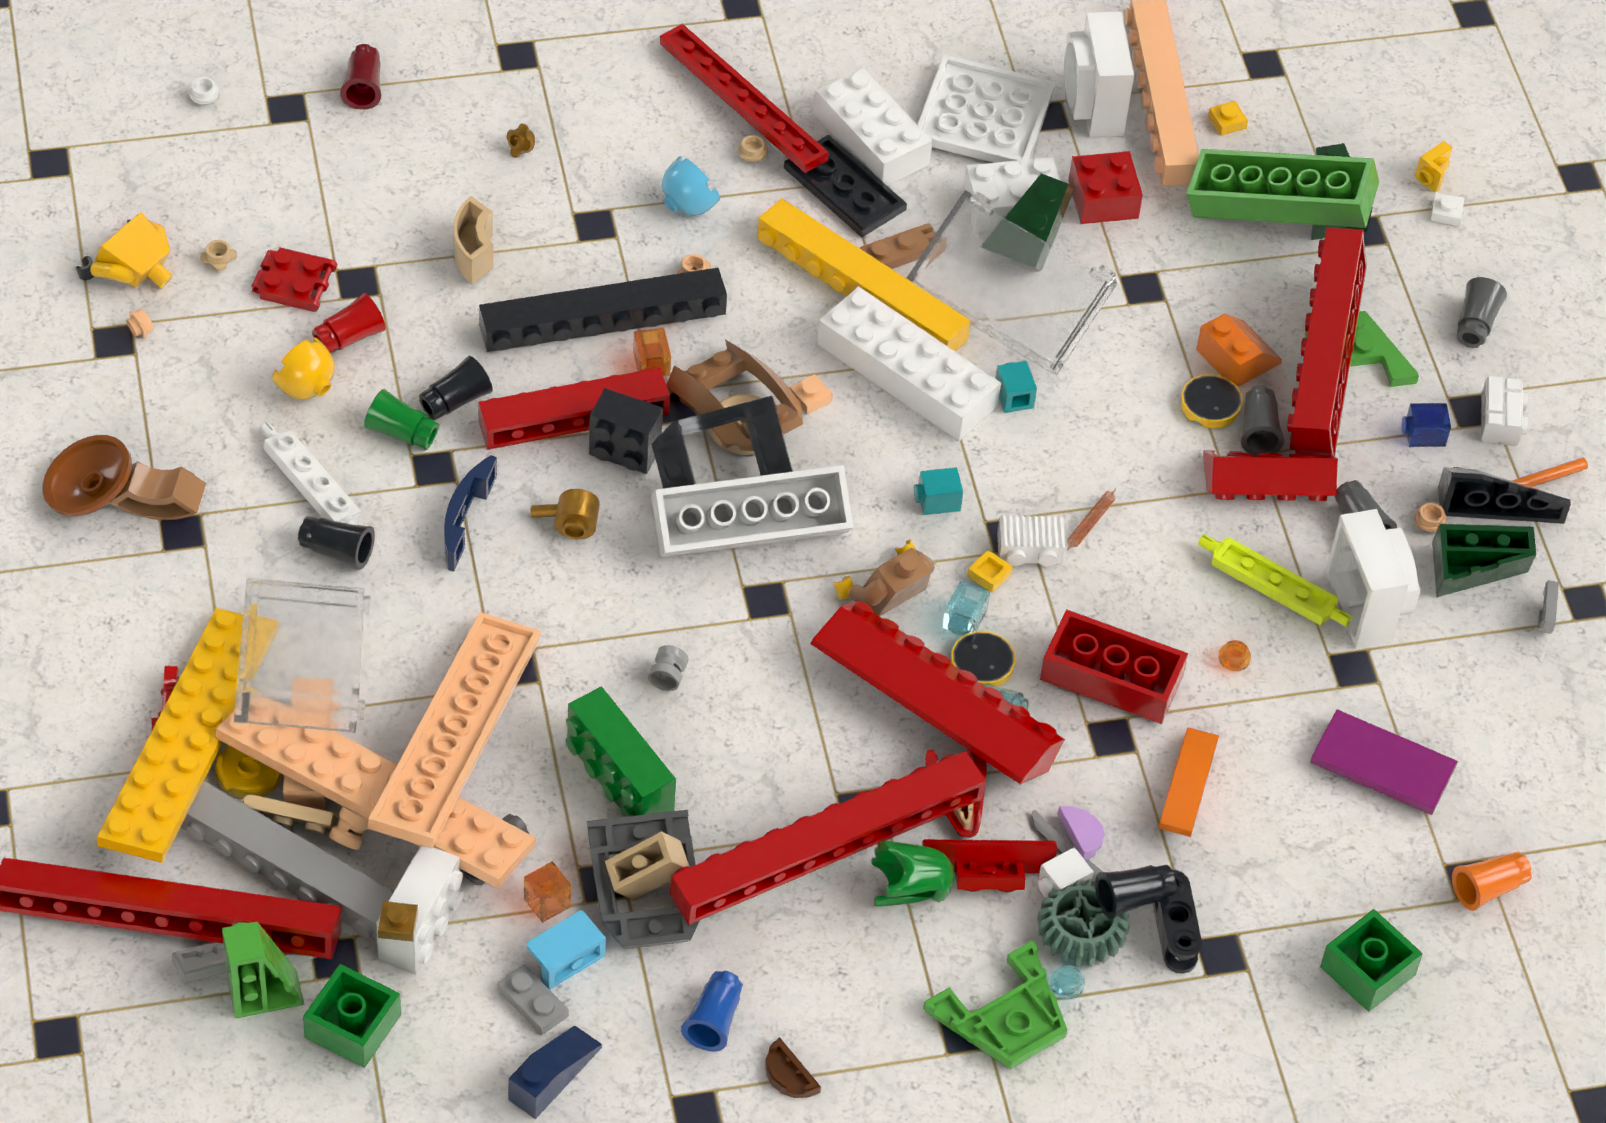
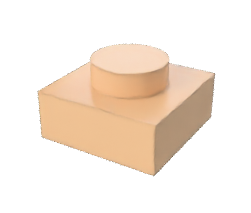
[789,374,833,414]

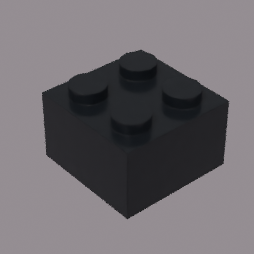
[589,388,663,474]

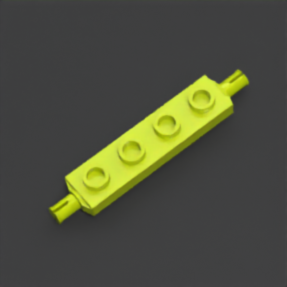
[1198,534,1353,627]

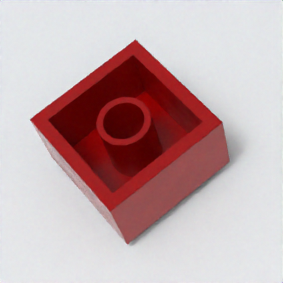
[1068,151,1143,224]

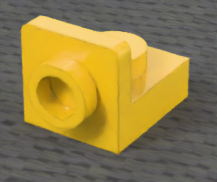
[1415,141,1453,193]

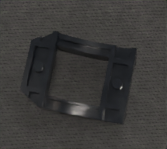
[651,395,794,489]

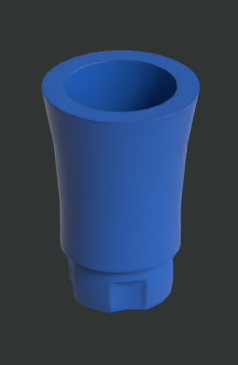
[681,970,743,1052]

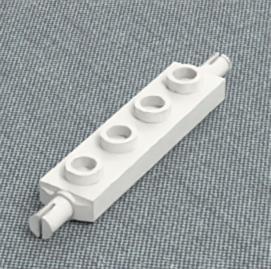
[259,421,361,525]

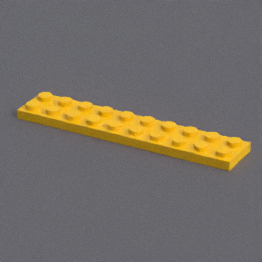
[97,608,278,863]

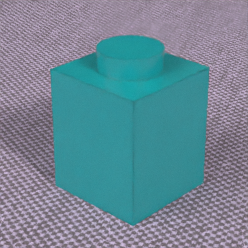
[995,361,1037,413]
[914,467,963,515]

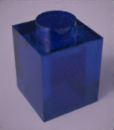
[1401,403,1451,447]

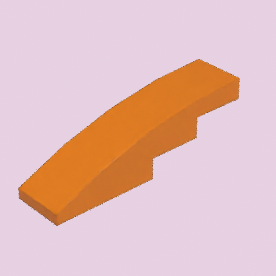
[1158,727,1219,837]

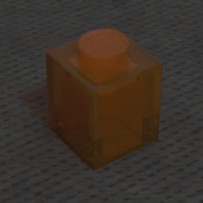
[633,328,671,376]
[524,861,571,923]

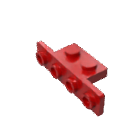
[922,839,1057,892]

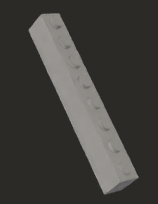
[181,781,394,942]

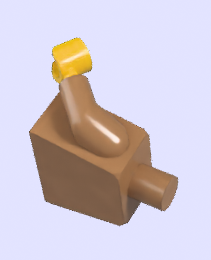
[833,539,935,616]

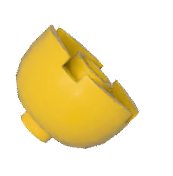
[272,338,335,400]

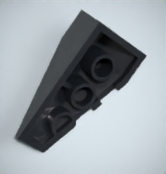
[1438,467,1571,524]

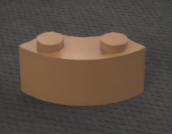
[110,461,206,520]

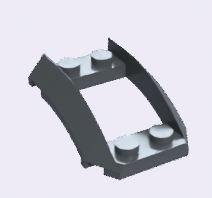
[587,810,700,949]

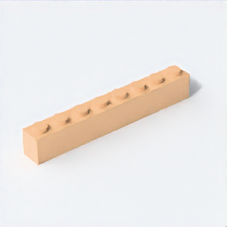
[1124,0,1199,185]

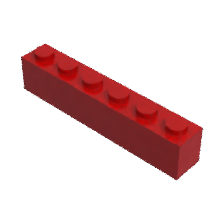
[478,367,670,450]

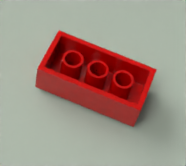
[1040,609,1188,724]

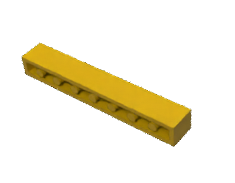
[757,198,971,352]

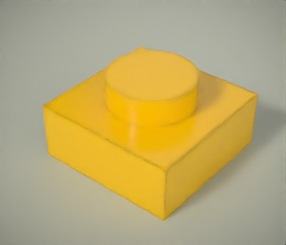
[1208,101,1248,136]
[967,550,1013,593]

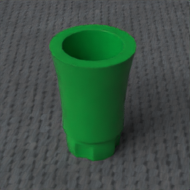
[364,389,439,450]

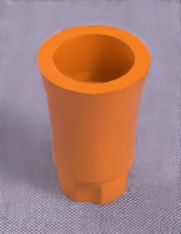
[1452,852,1532,911]

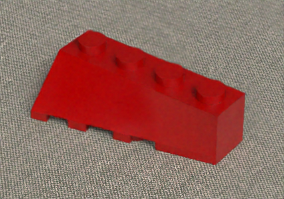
[1203,450,1338,501]

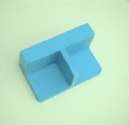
[527,910,606,990]

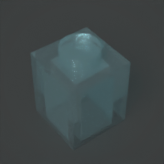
[943,581,990,636]

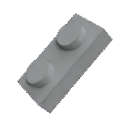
[497,964,569,1036]

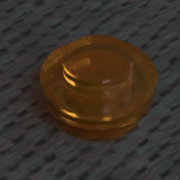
[1218,640,1251,671]

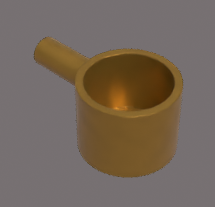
[530,489,600,540]

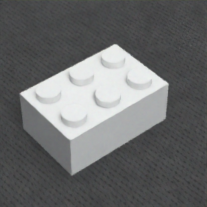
[963,157,1063,233]
[376,845,463,974]

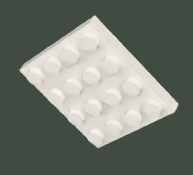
[917,54,1056,163]

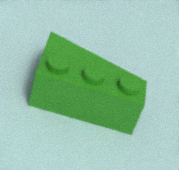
[222,921,305,1019]

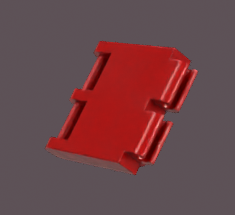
[251,247,338,312]

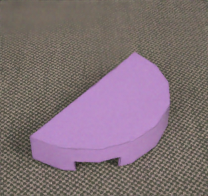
[1057,806,1105,860]

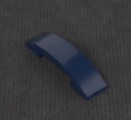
[444,455,497,571]

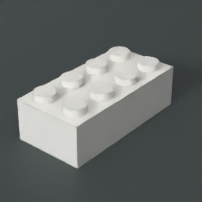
[814,68,932,185]

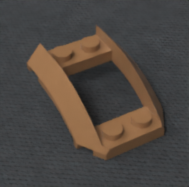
[666,339,803,451]

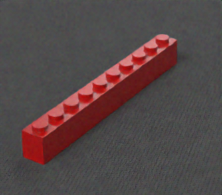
[669,751,986,925]
[0,857,341,959]

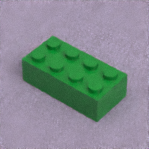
[565,686,676,817]

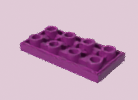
[1310,709,1458,815]

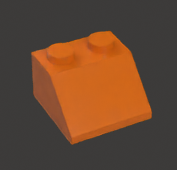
[1196,313,1282,387]

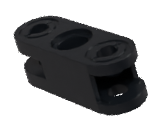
[1153,870,1202,974]

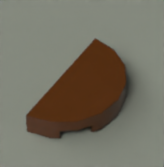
[765,1037,821,1098]

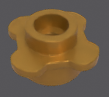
[506,123,535,158]

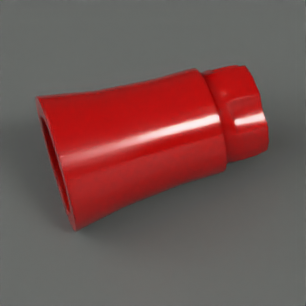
[312,293,386,353]

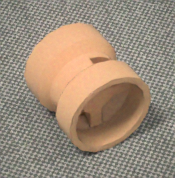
[329,806,368,850]

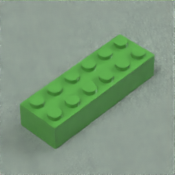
[1186,149,1379,228]

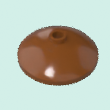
[42,435,132,517]

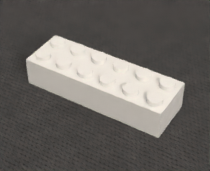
[817,286,1001,441]
[651,465,854,558]

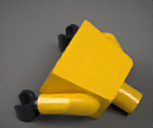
[75,212,173,288]

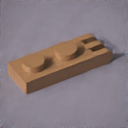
[860,223,945,269]

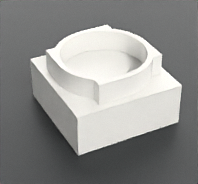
[1063,11,1134,138]
[1325,509,1421,649]

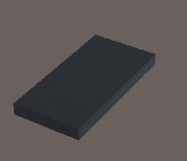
[784,134,907,237]

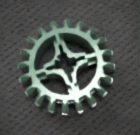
[1037,879,1130,967]

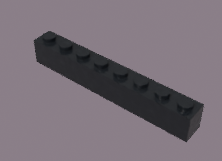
[479,267,727,352]

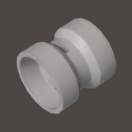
[648,645,689,691]

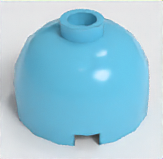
[662,156,720,216]

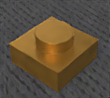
[378,901,418,942]

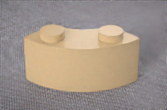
[453,196,493,284]

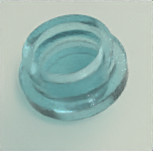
[1050,965,1085,999]

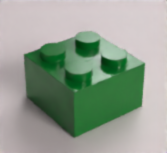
[1320,909,1423,1012]
[303,964,401,1068]

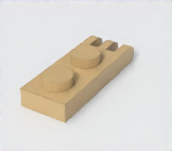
[243,794,338,834]

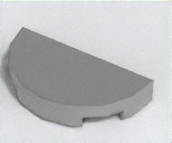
[1538,580,1559,634]

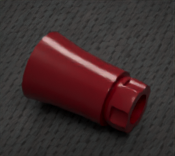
[340,44,382,110]

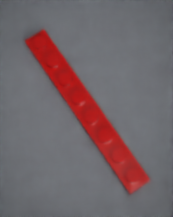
[660,23,828,173]

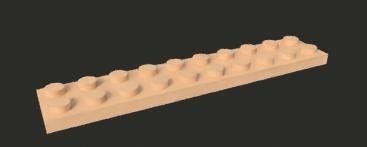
[367,612,541,849]
[216,690,536,889]

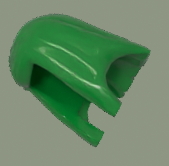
[871,841,954,907]

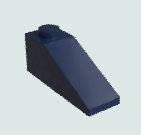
[508,1026,602,1119]

